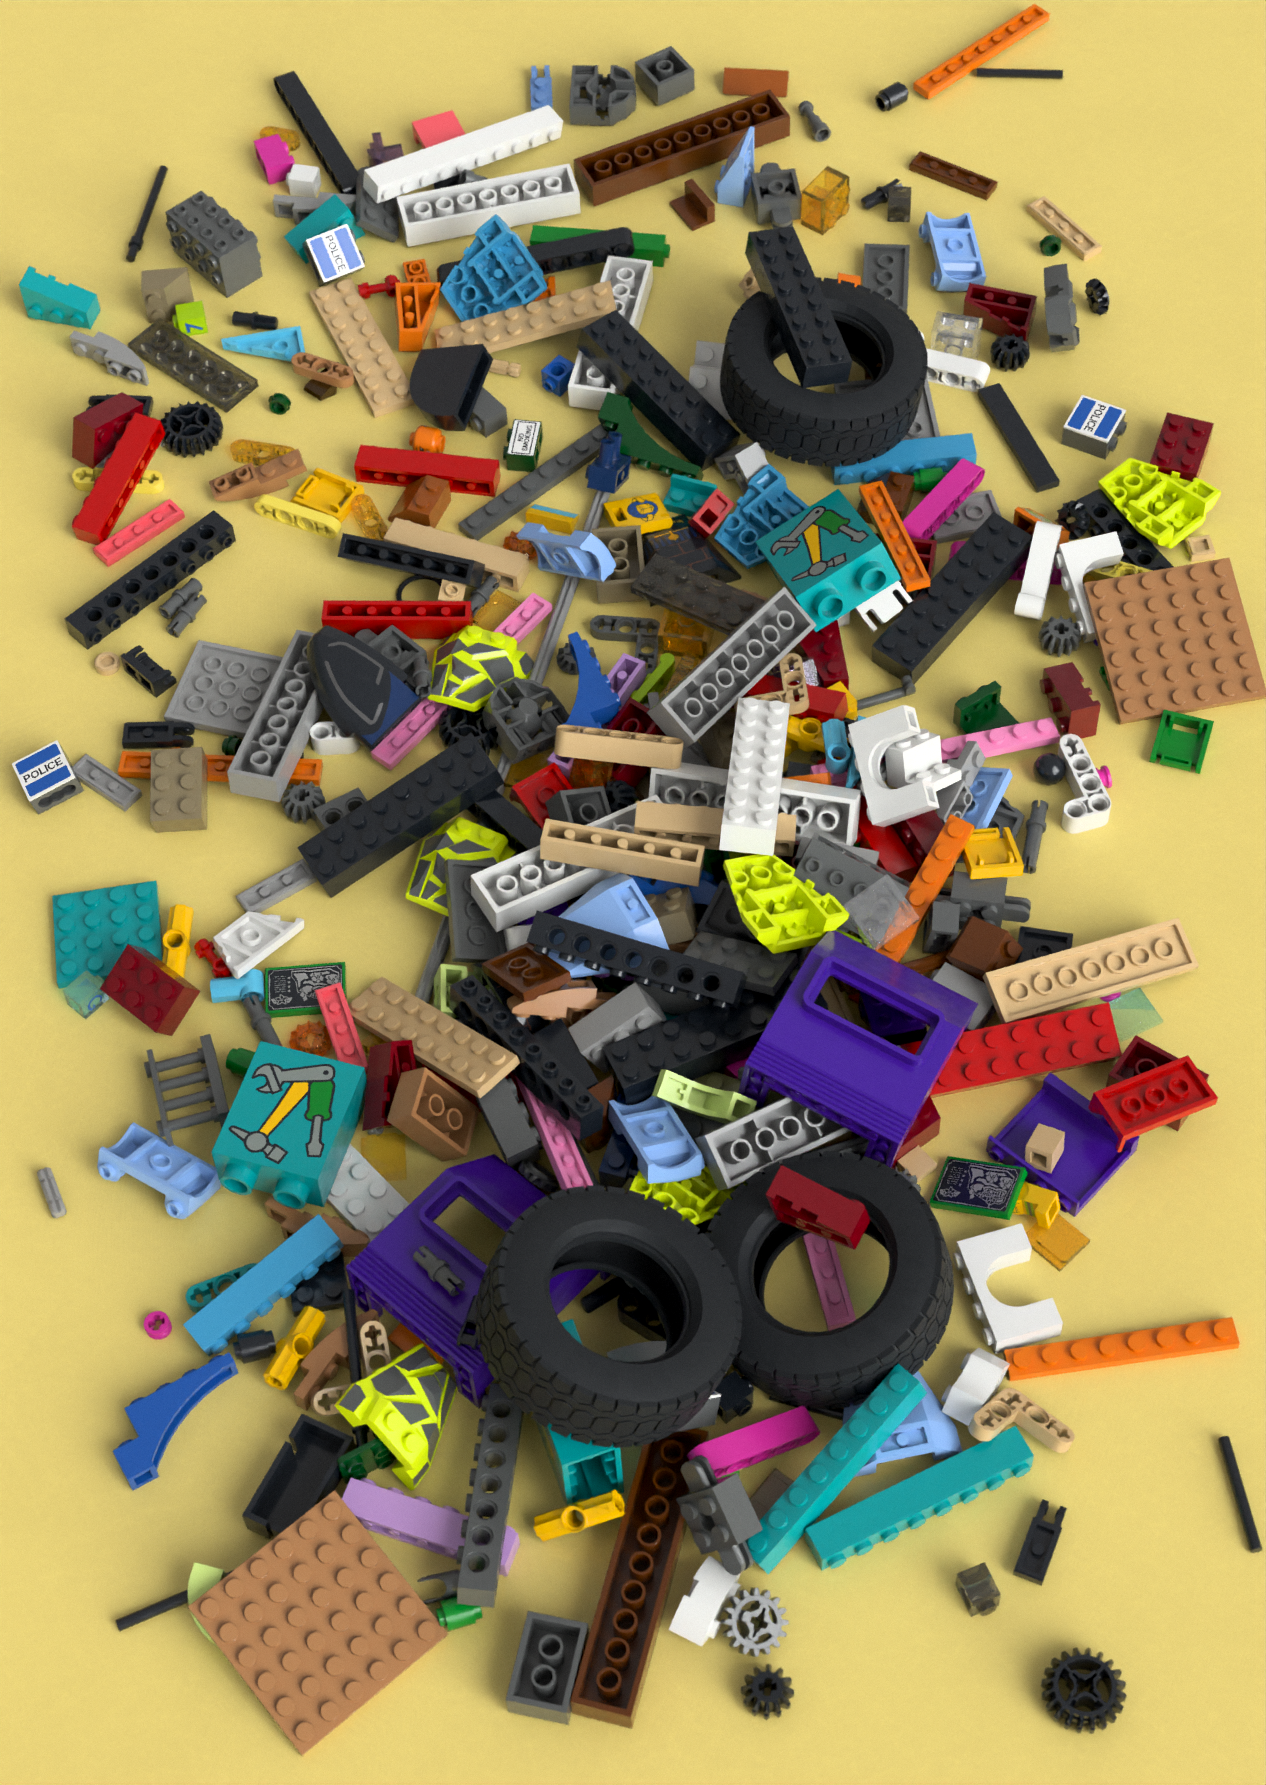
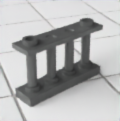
[144,1034,229,1147]

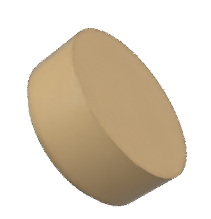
[95,652,120,676]

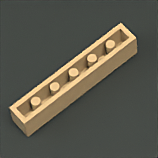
[383,518,530,592]
[634,801,797,857]
[540,819,705,887]

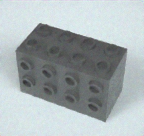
[165,191,263,298]
[794,833,909,946]

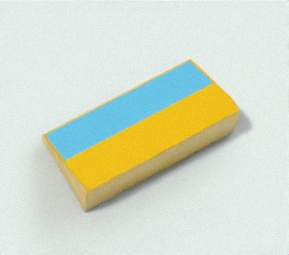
[525,504,579,534]

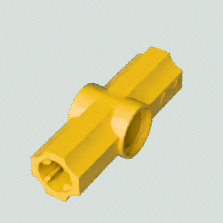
[786,715,849,759]
[162,904,194,978]
[263,1306,326,1390]
[534,1489,625,1542]

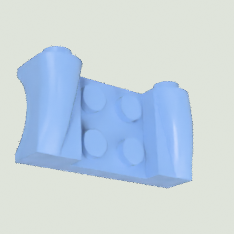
[919,212,986,292]
[516,522,616,582]
[608,1096,705,1184]
[97,1122,221,1219]

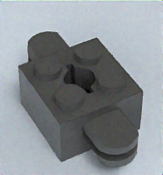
[751,162,802,229]
[355,625,427,692]
[935,871,1031,930]
[676,1456,763,1575]

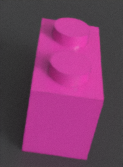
[254,134,295,185]

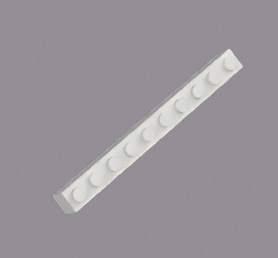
[363,105,563,203]

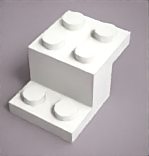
[689,340,732,420]
[883,729,962,792]

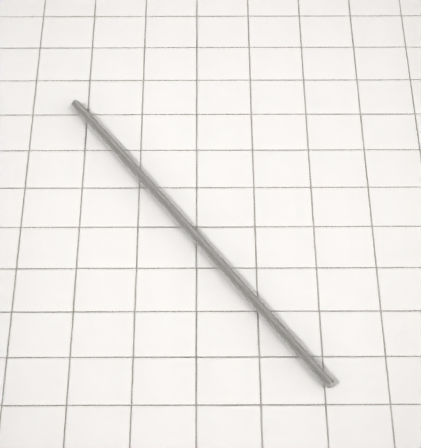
[367,490,610,1137]

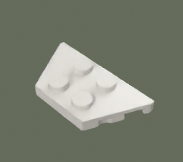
[213,911,304,979]

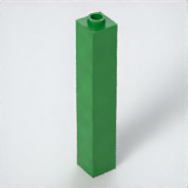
[530,225,670,267]

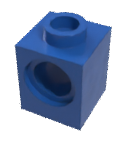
[541,355,575,397]

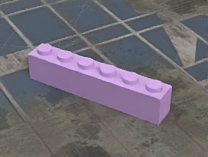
[547,653,646,786]
[342,1478,520,1577]

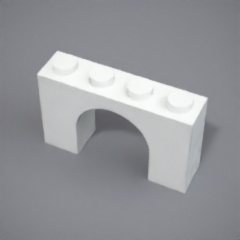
[1054,532,1124,643]
[848,705,939,827]
[953,1223,1063,1354]

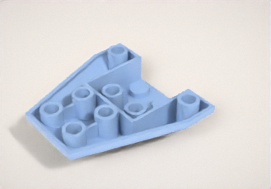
[548,873,669,978]
[842,1371,963,1477]

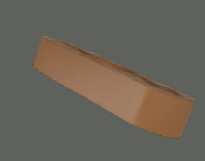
[291,352,354,388]

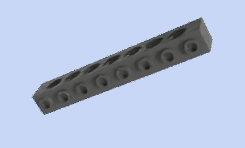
[452,1383,524,1608]

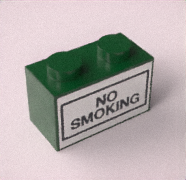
[503,419,543,472]

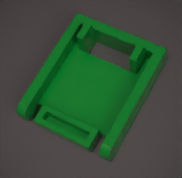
[1149,710,1214,774]

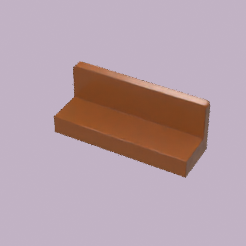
[723,67,790,97]

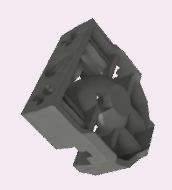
[569,65,636,126]
[1044,264,1080,353]
[482,677,570,765]

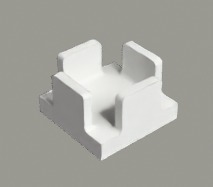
[854,581,913,632]

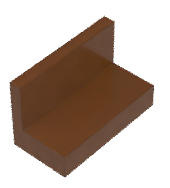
[670,179,715,231]

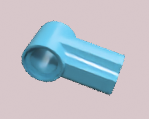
[821,719,851,775]
[210,969,264,1003]

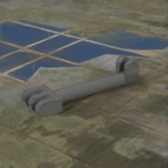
[857,675,916,711]

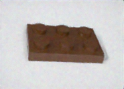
[482,943,572,1002]

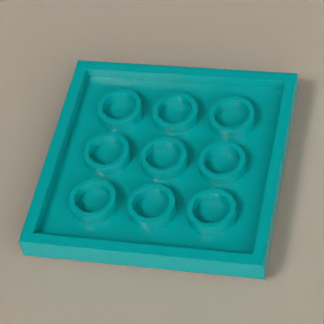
[52,881,163,989]

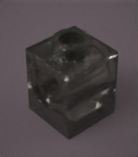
[887,186,911,222]
[955,1562,1001,1617]

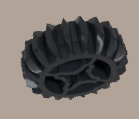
[161,401,223,458]
[438,705,506,756]
[1041,1647,1126,1734]

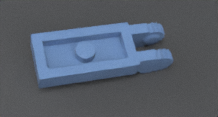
[530,65,553,111]

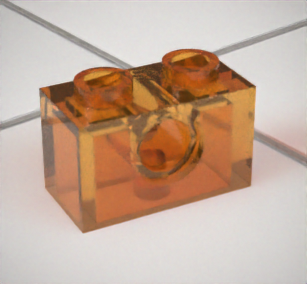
[569,758,614,789]

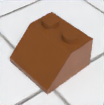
[388,475,451,529]

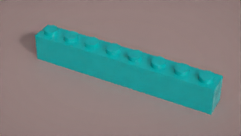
[745,1364,927,1575]
[805,1426,1034,1570]

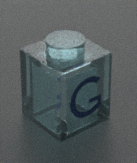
[63,970,109,1019]

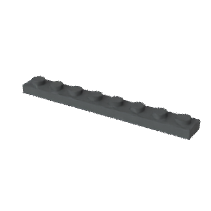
[458,424,610,540]

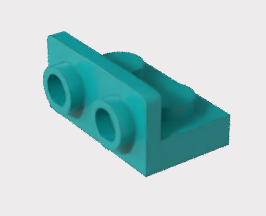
[663,474,717,517]

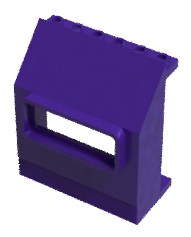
[738,930,978,1168]
[346,1154,611,1409]

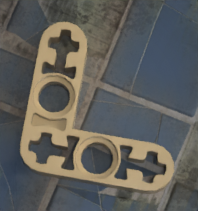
[734,653,809,715]
[311,1321,391,1416]
[968,1388,1075,1453]

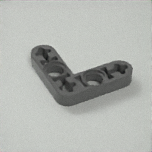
[590,615,661,676]

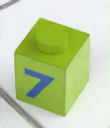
[172,301,208,337]

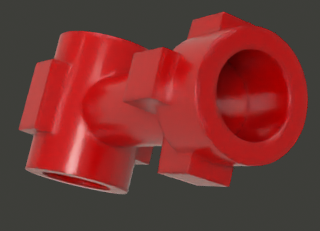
[358,275,400,299]
[194,938,232,979]

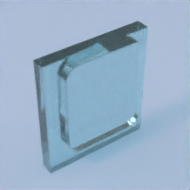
[1109,988,1163,1042]

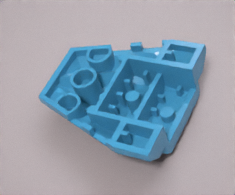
[440,214,548,322]
[714,464,809,569]

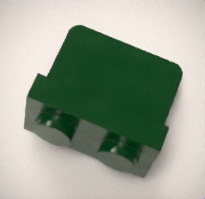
[953,681,1020,735]
[337,1429,397,1484]

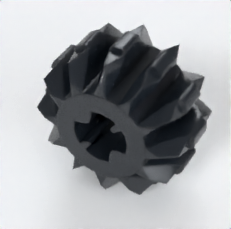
[990,333,1030,372]
[604,780,639,813]
[741,1664,794,1720]

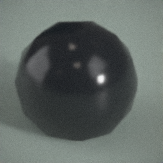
[1033,753,1066,785]

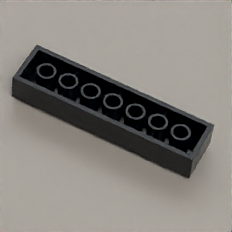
[745,227,852,388]
[577,310,741,471]
[872,512,1033,684]
[297,733,505,898]
[602,966,828,1105]

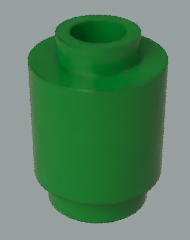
[913,467,947,493]
[226,1048,255,1077]
[435,1596,483,1631]

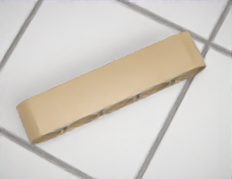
[554,725,684,769]

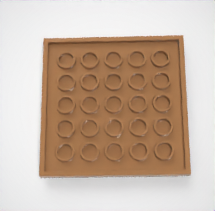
[1083,558,1266,725]
[188,1490,448,1756]

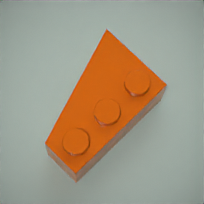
[395,282,441,351]

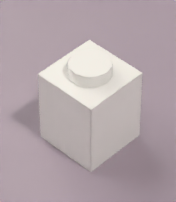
[286,164,322,198]

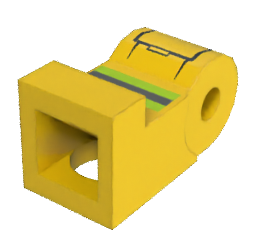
[1013,1183,1061,1229]

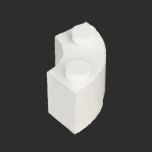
[941,1348,1010,1426]
[669,1556,741,1647]

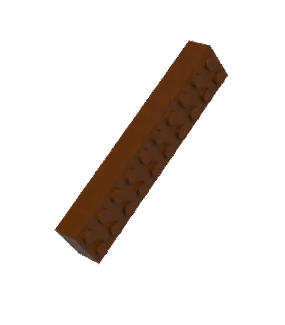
[574,90,790,206]
[570,1428,709,1729]

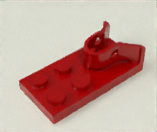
[509,762,573,830]
[1088,1055,1218,1153]

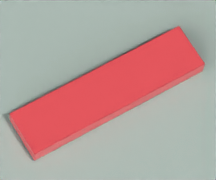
[93,499,185,567]
[315,983,368,1075]

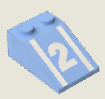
[714,126,754,207]

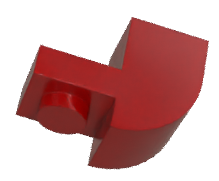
[687,488,735,539]

